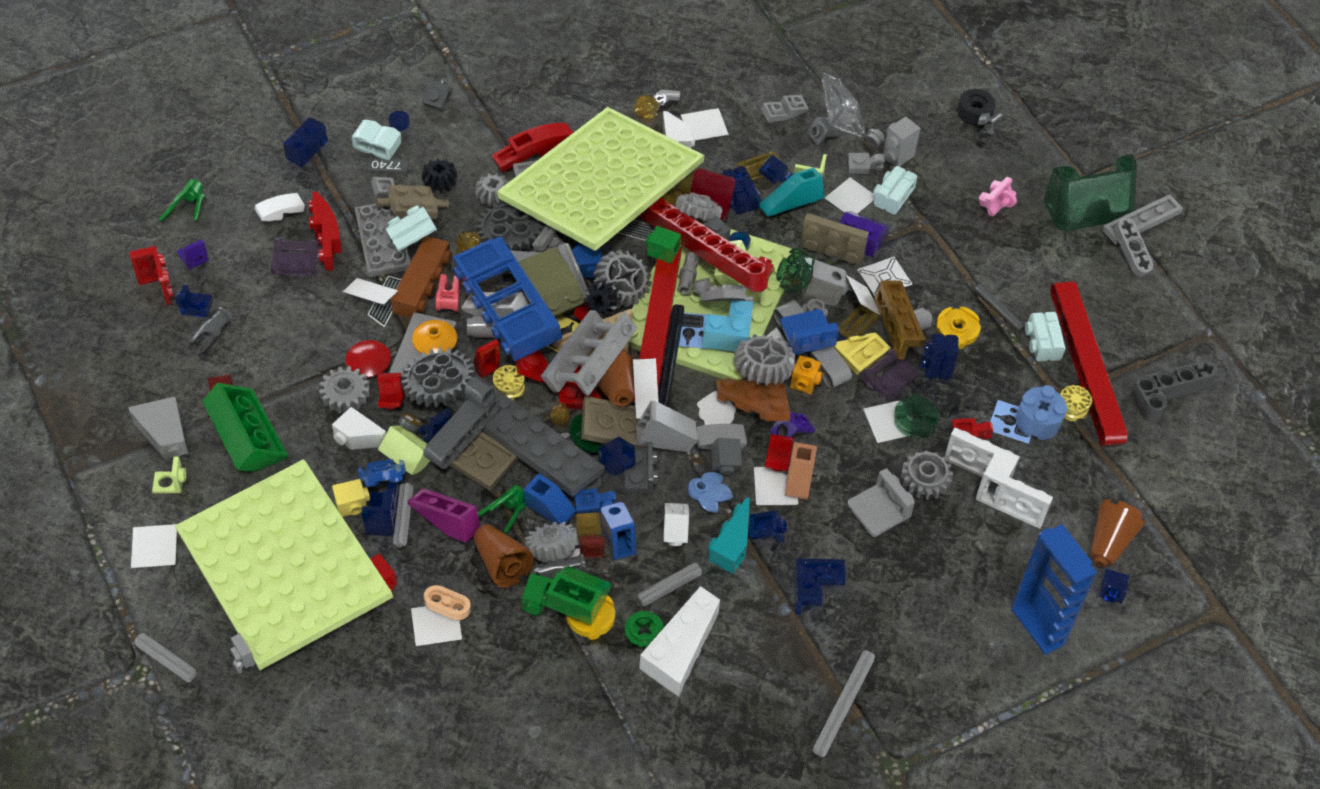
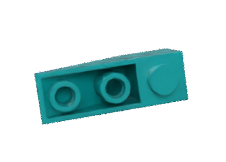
[759,167,825,217]
[708,497,750,574]

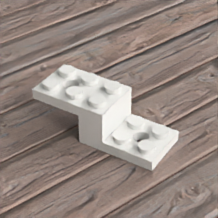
[944,428,1053,529]

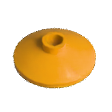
[412,320,457,355]

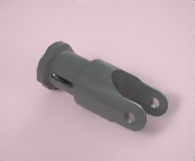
[187,306,233,354]
[530,553,586,579]

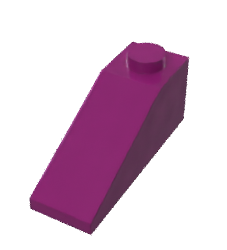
[407,488,480,542]

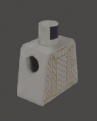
[802,260,855,305]

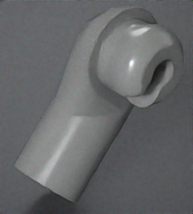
[652,90,680,106]

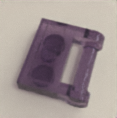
[271,238,319,275]
[860,348,920,402]

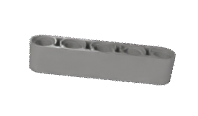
[773,300,852,389]

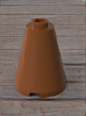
[597,349,634,407]
[1090,499,1146,568]
[473,524,534,588]

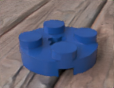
[358,459,406,486]

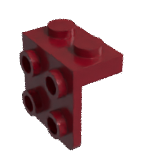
[690,168,736,222]

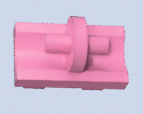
[979,177,1017,216]

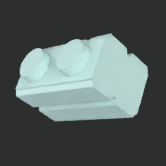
[873,166,917,215]
[385,205,437,251]
[1025,312,1066,361]

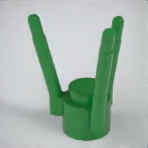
[159,179,205,221]
[477,485,526,534]

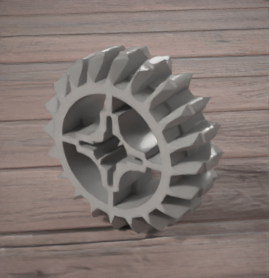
[593,249,652,308]
[734,334,795,386]

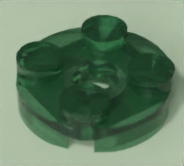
[776,248,815,292]
[893,393,940,438]

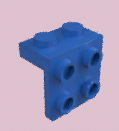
[780,309,839,355]

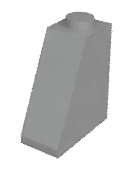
[129,397,188,459]
[636,400,699,453]

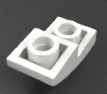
[254,193,305,222]

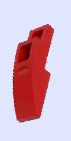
[492,123,574,173]
[309,191,342,271]

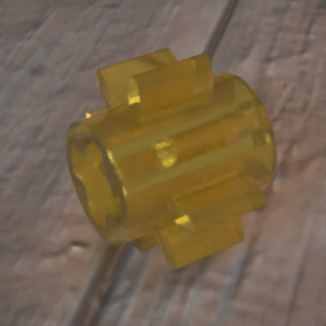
[634,94,659,121]
[455,231,481,254]

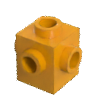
[790,355,823,395]

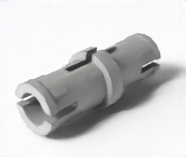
[677,252,699,295]

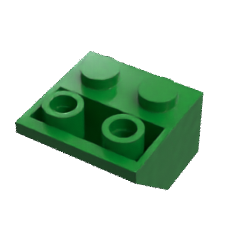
[546,566,612,625]

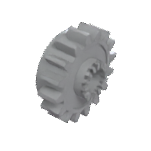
[319,366,370,413]
[900,451,953,500]
[525,522,578,563]

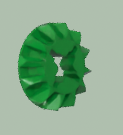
[625,611,664,649]

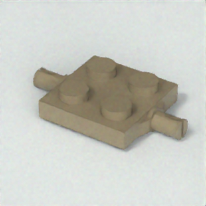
[376,185,449,219]

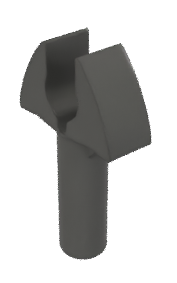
[978,112,1002,135]

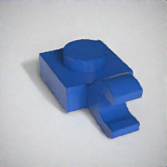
[574,488,616,516]

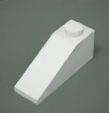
[461,292,529,318]

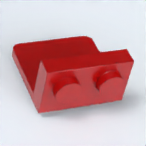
[129,246,174,305]

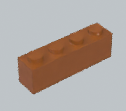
[391,236,452,318]

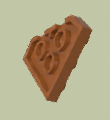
[716,378,790,421]

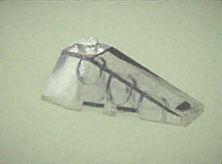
[821,72,867,139]

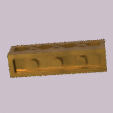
[875,280,926,360]

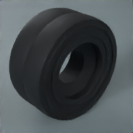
[957,89,996,126]

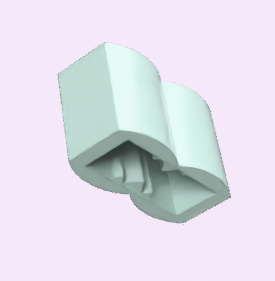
[352,120,401,160]

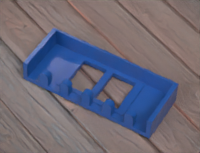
[453,236,563,361]
[1011,524,1097,655]

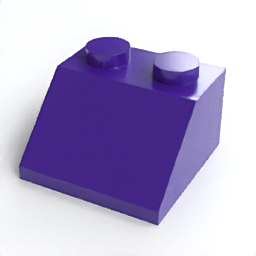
[839,211,890,258]

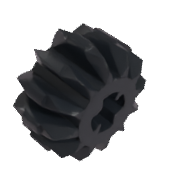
[421,158,458,193]
[583,280,622,319]

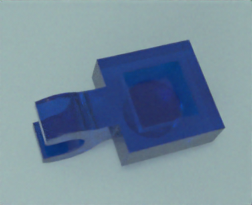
[758,154,793,184]
[418,408,455,444]

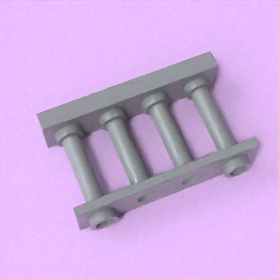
[541,310,637,395]

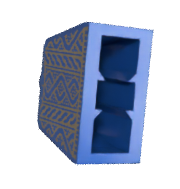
[600,500,636,561]

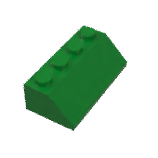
[202,382,288,472]

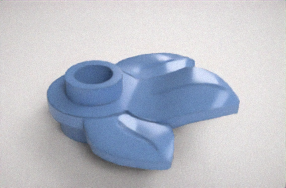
[688,472,733,513]

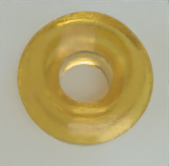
[551,403,570,426]

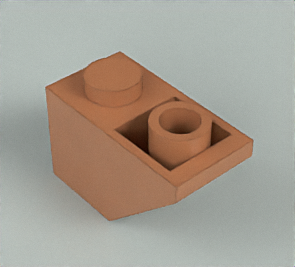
[785,442,817,500]

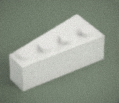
[639,586,720,697]

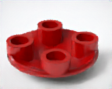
[346,340,391,378]

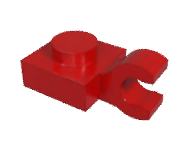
[951,418,993,439]

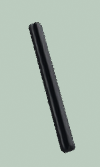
[658,304,685,407]

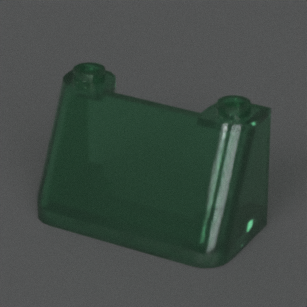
[1044,154,1137,231]

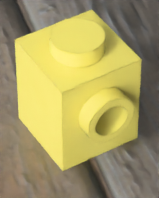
[332,479,370,517]

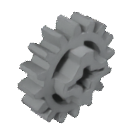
[675,193,723,223]

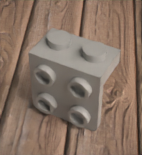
[847,468,915,537]

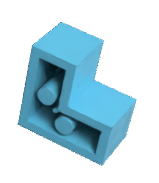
[702,299,753,352]

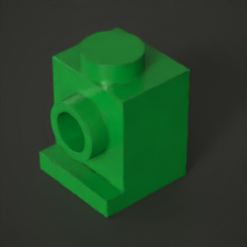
[522,573,553,615]

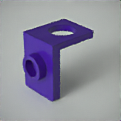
[177,239,209,270]
[769,412,816,437]

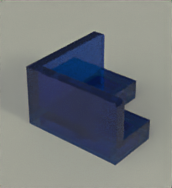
[361,483,399,536]
[794,558,846,614]

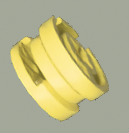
[493,365,525,401]
[1060,385,1092,421]

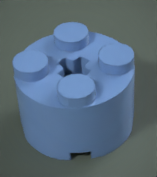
[1016,385,1067,440]

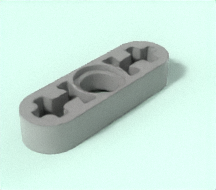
[1114,217,1153,277]

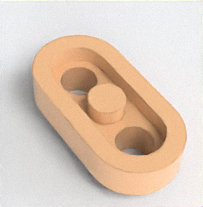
[424,585,470,620]

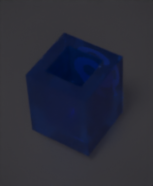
[598,436,636,476]

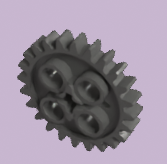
[476,200,546,251]
[401,348,476,407]

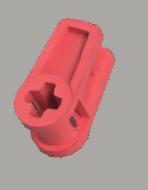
[436,274,461,312]

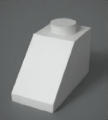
[663,111,695,148]
[332,407,386,450]
[664,503,689,546]

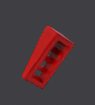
[473,340,500,378]

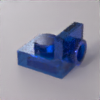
[176,284,213,318]
[749,510,787,542]
[1098,568,1130,604]

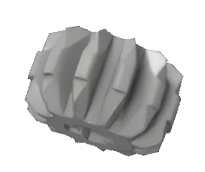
[475,173,509,208]

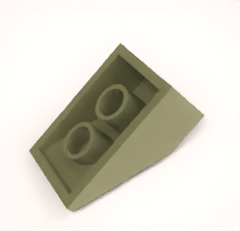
[518,247,586,318]

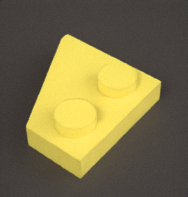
[833,333,891,375]

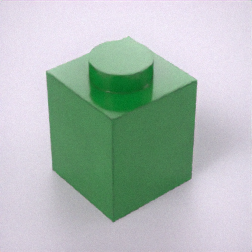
[645,226,681,264]

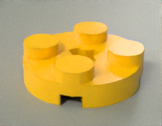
[935,307,981,349]
[567,595,615,640]

